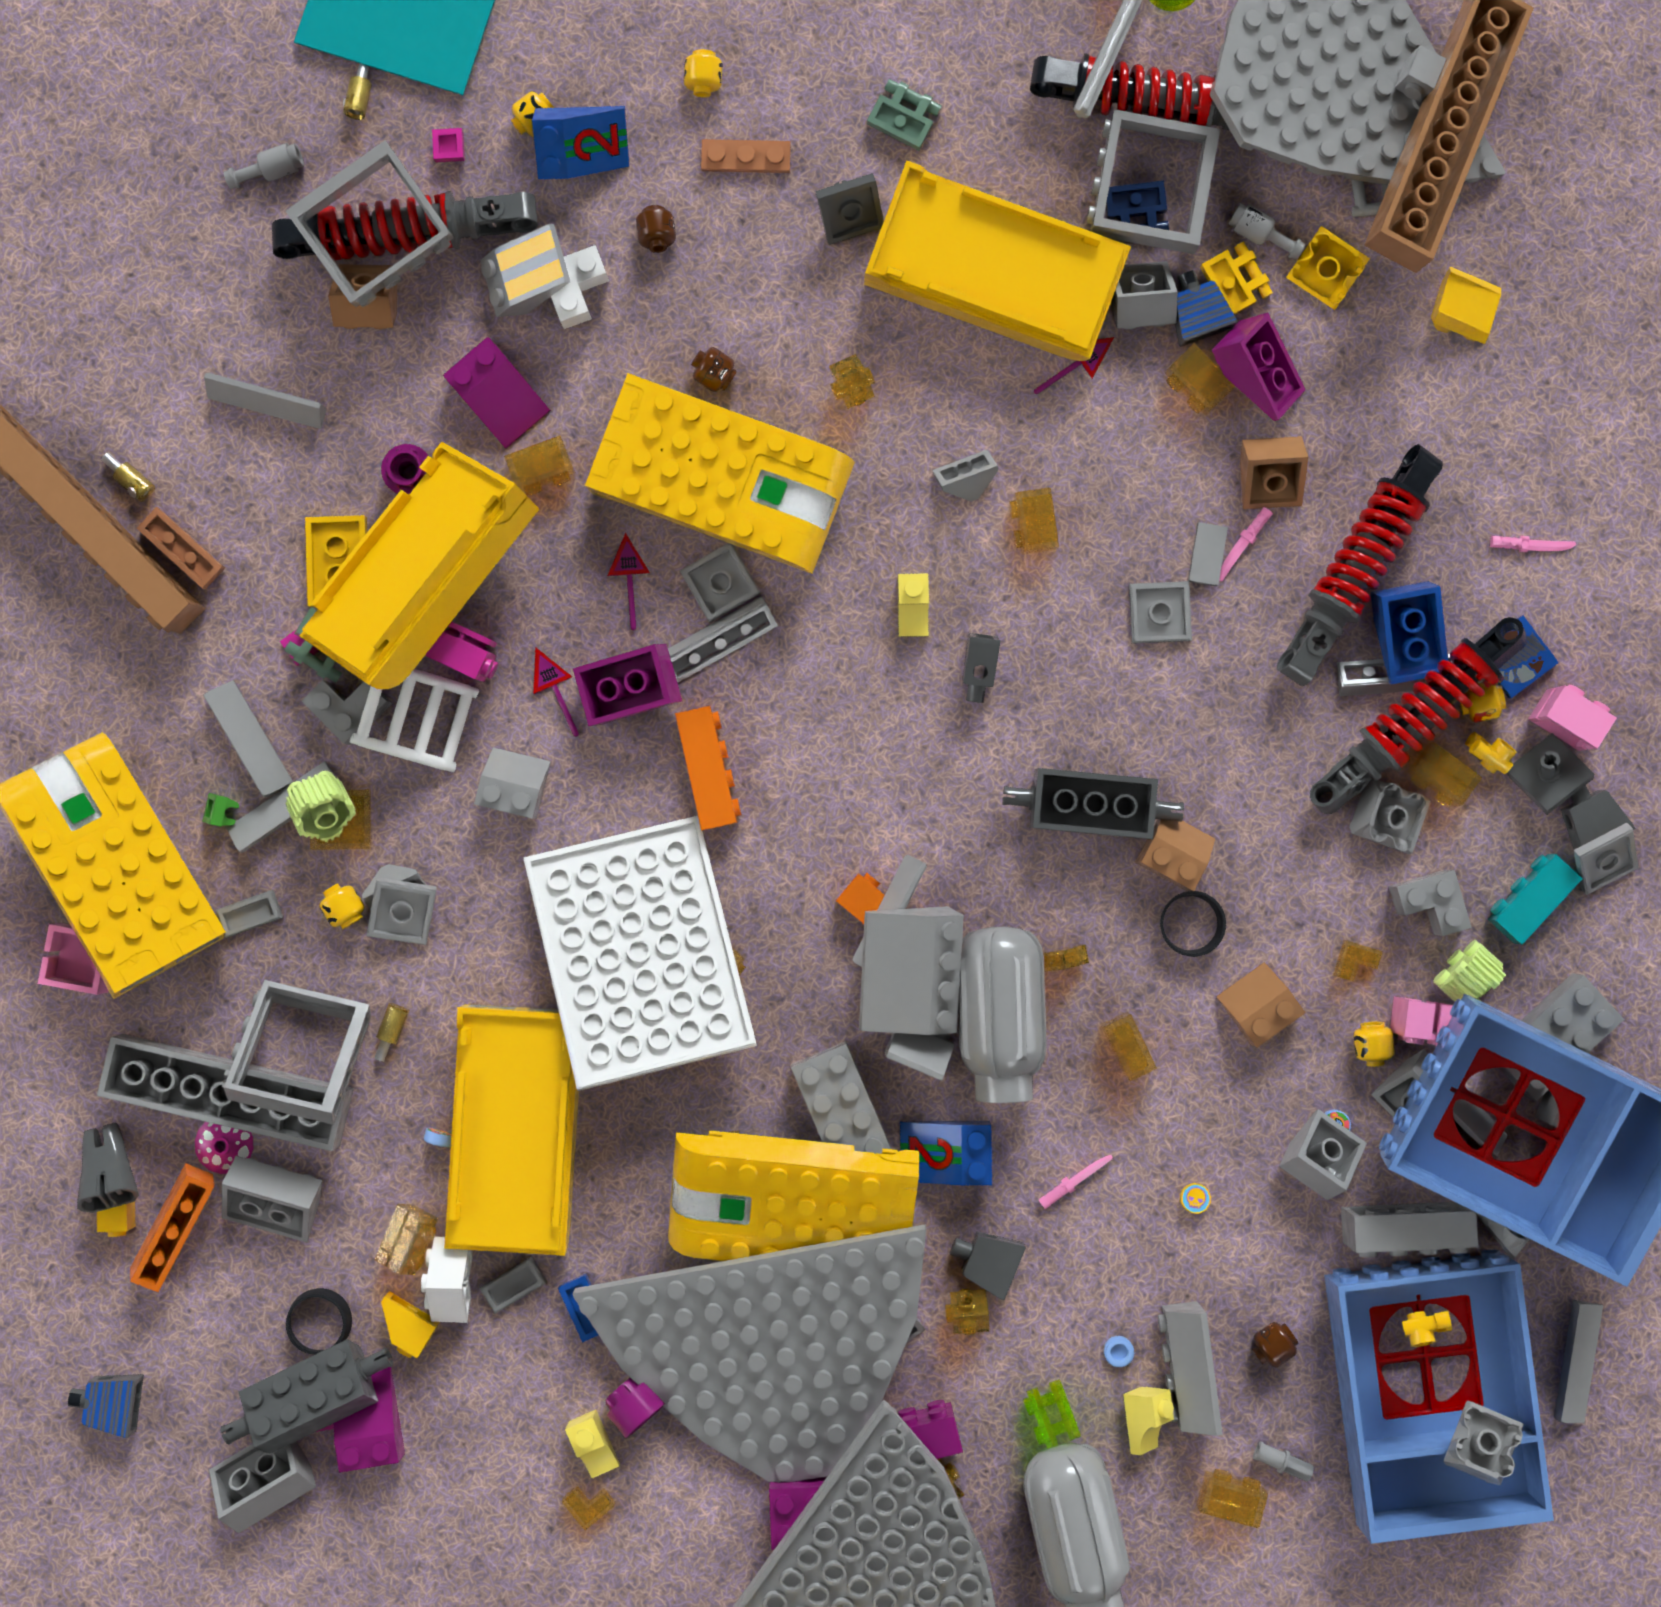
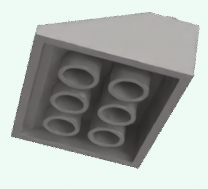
[859,906,964,1035]

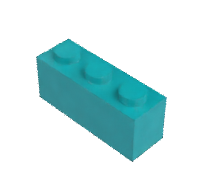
[1488,854,1583,945]

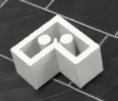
[551,245,609,329]
[421,1236,472,1323]

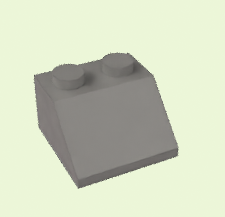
[1111,261,1178,329]
[474,747,551,819]
[884,1033,954,1081]
[1279,1109,1367,1200]

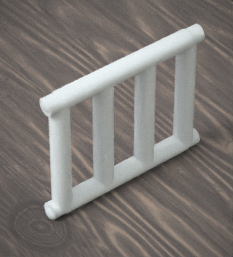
[350,669,479,772]

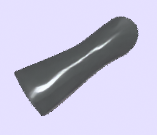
[77,1122,139,1213]

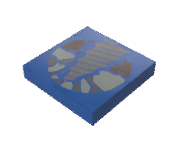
[1498,615,1559,699]

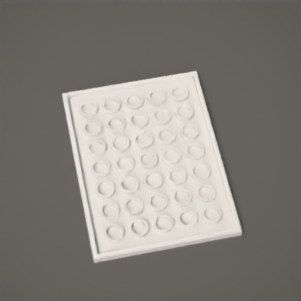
[523,816,757,1091]

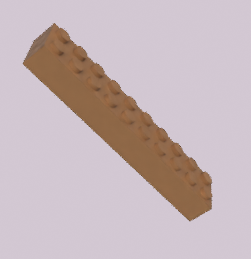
[1364,0,1534,273]
[0,404,205,634]

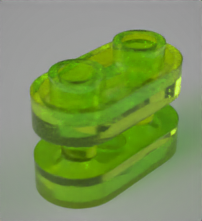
[1023,1379,1081,1449]

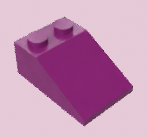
[1212,313,1306,421]
[443,337,551,449]
[333,1367,405,1473]

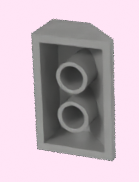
[222,1156,322,1242]
[209,1441,316,1533]

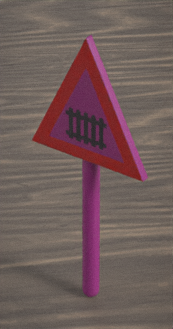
[1034,337,1114,394]
[607,532,650,631]
[533,647,579,737]

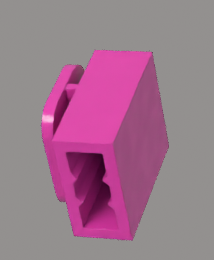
[425,622,498,682]

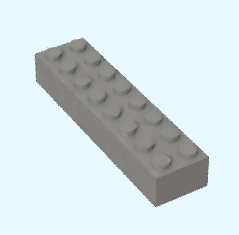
[97,1034,354,1151]

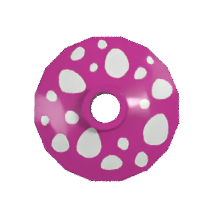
[195,1122,254,1174]

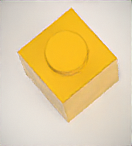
[97,1202,136,1237]

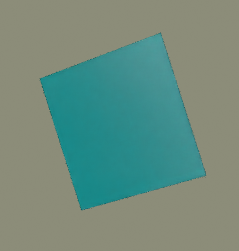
[294,0,495,96]

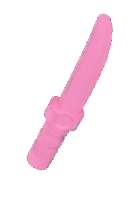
[1219,507,1273,582]
[1490,536,1576,553]
[1038,1155,1113,1209]

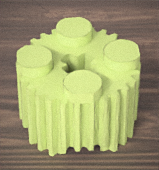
[286,770,356,842]
[1433,940,1506,1002]

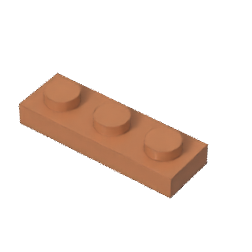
[701,139,791,173]
[136,507,225,590]

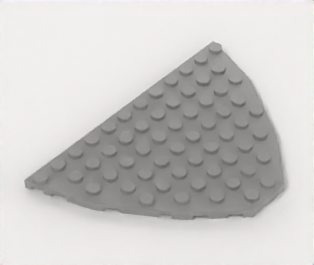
[1210,0,1506,185]
[573,1224,927,1482]
[733,1400,996,1607]

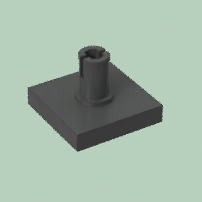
[815,173,884,245]
[1506,733,1594,815]

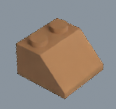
[328,264,397,330]
[1240,436,1309,509]
[1135,819,1215,891]
[1216,962,1306,1048]

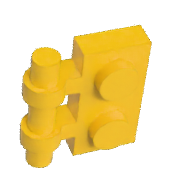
[1200,241,1273,315]

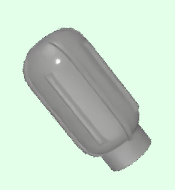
[958,926,1047,1103]
[1023,1443,1130,1607]

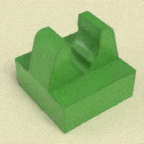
[202,793,239,827]

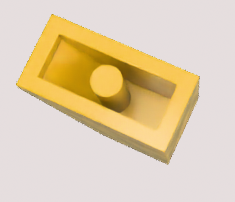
[381,1291,440,1358]

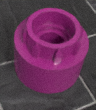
[381,444,429,494]
[605,1378,665,1439]

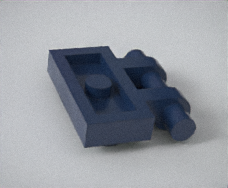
[1106,180,1169,230]

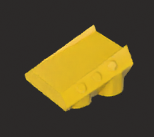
[1286,226,1370,310]
[1431,267,1502,344]

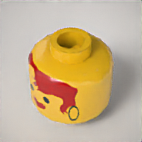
[1460,682,1506,723]

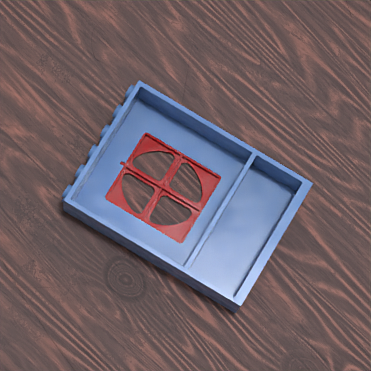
[1379,994,1661,1287]
[1324,1249,1554,1544]

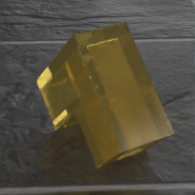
[1333,940,1383,982]
[1043,945,1089,972]
[561,1485,615,1530]

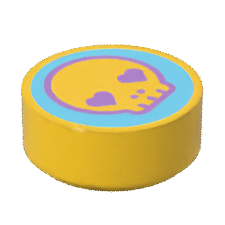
[1180,1183,1211,1214]

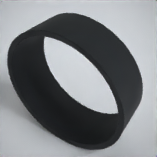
[1160,891,1226,957]
[286,1288,352,1355]

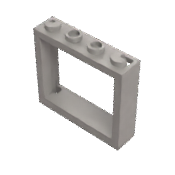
[1086,109,1220,254]
[286,140,454,307]
[222,980,371,1125]

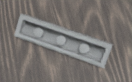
[204,373,327,429]
[668,596,778,683]
[1337,654,1452,696]
[203,680,293,797]
[227,761,337,853]
[853,855,927,967]
[1554,1300,1603,1423]

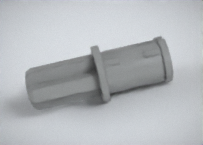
[1253,1441,1314,1481]

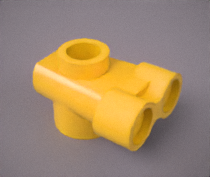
[1465,732,1517,774]
[1402,1311,1452,1347]

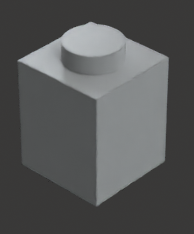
[1395,45,1446,102]

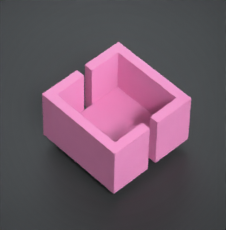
[1528,684,1617,751]
[37,923,109,995]
[1390,996,1453,1046]

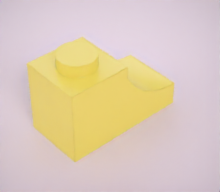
[897,573,929,637]
[1123,1387,1174,1455]
[565,1409,620,1478]

